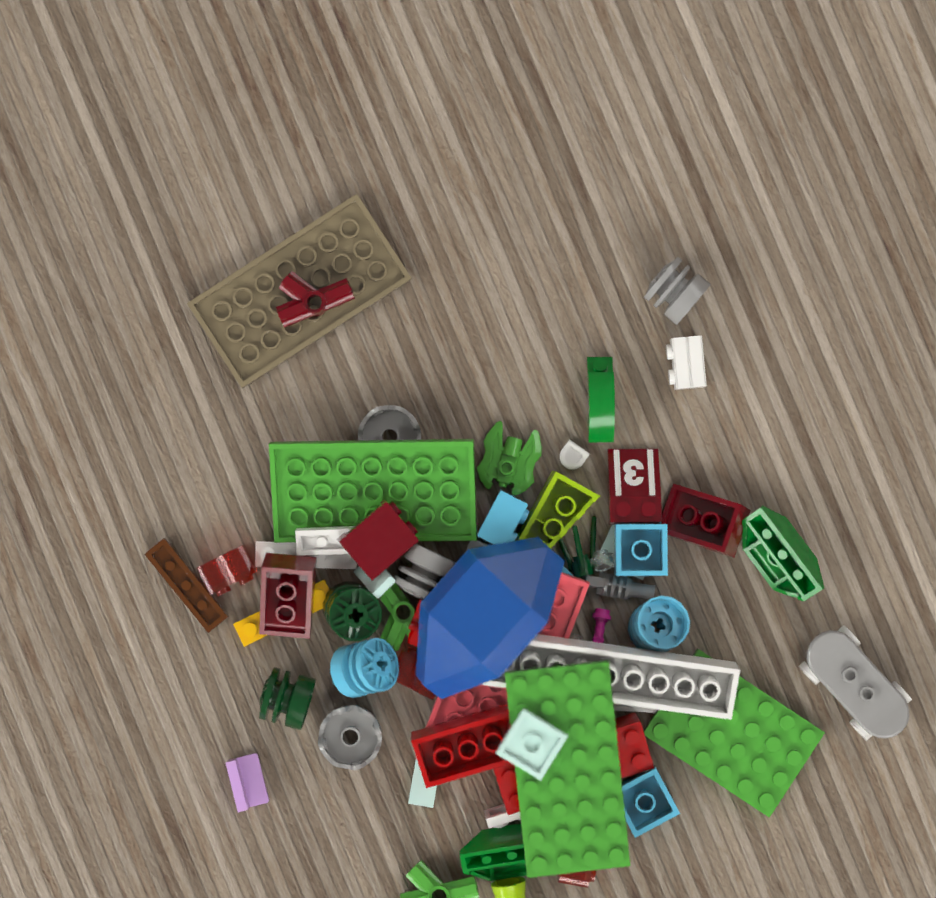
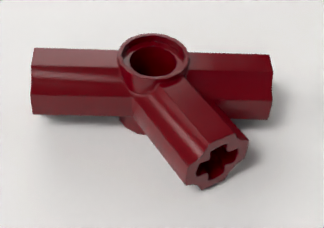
[276,271,355,328]

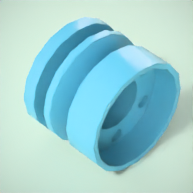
[628,596,690,652]
[330,638,399,698]

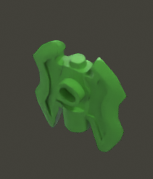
[477,421,542,496]

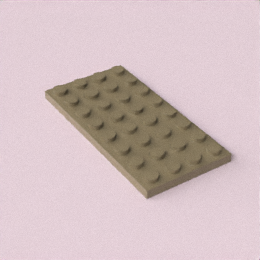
[187,194,412,389]

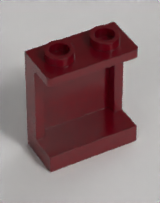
[337,500,419,580]

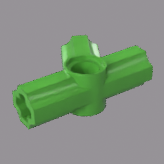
[380,583,417,651]
[400,860,480,898]

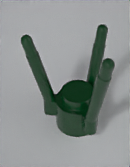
[558,516,597,577]

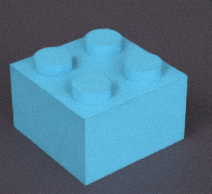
[477,490,530,544]
[614,524,668,576]
[622,766,680,838]

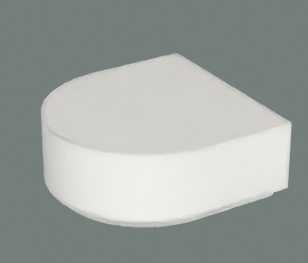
[559,439,590,470]

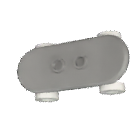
[799,625,912,741]

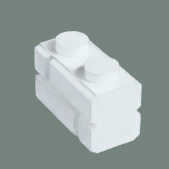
[666,336,707,390]

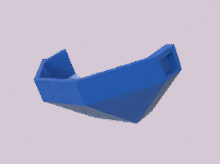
[416,537,565,699]

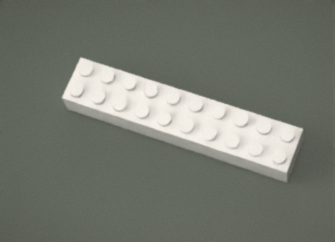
[480,634,740,720]

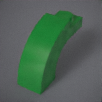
[587,357,615,443]

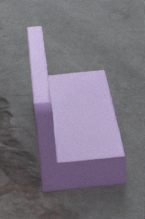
[226,753,269,812]

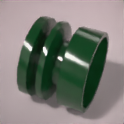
[323,581,382,641]
[259,667,316,730]

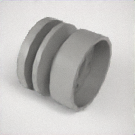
[643,257,711,325]
[394,543,456,599]

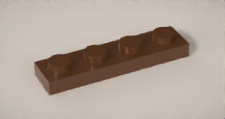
[144,538,229,633]

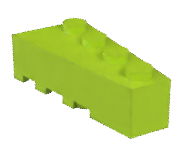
[515,471,600,549]

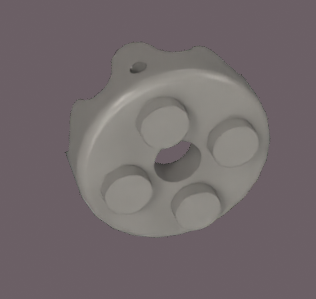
[358,405,421,440]
[318,705,382,770]

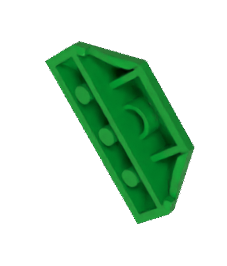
[742,506,825,602]
[459,824,527,881]

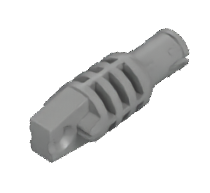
[585,572,655,600]

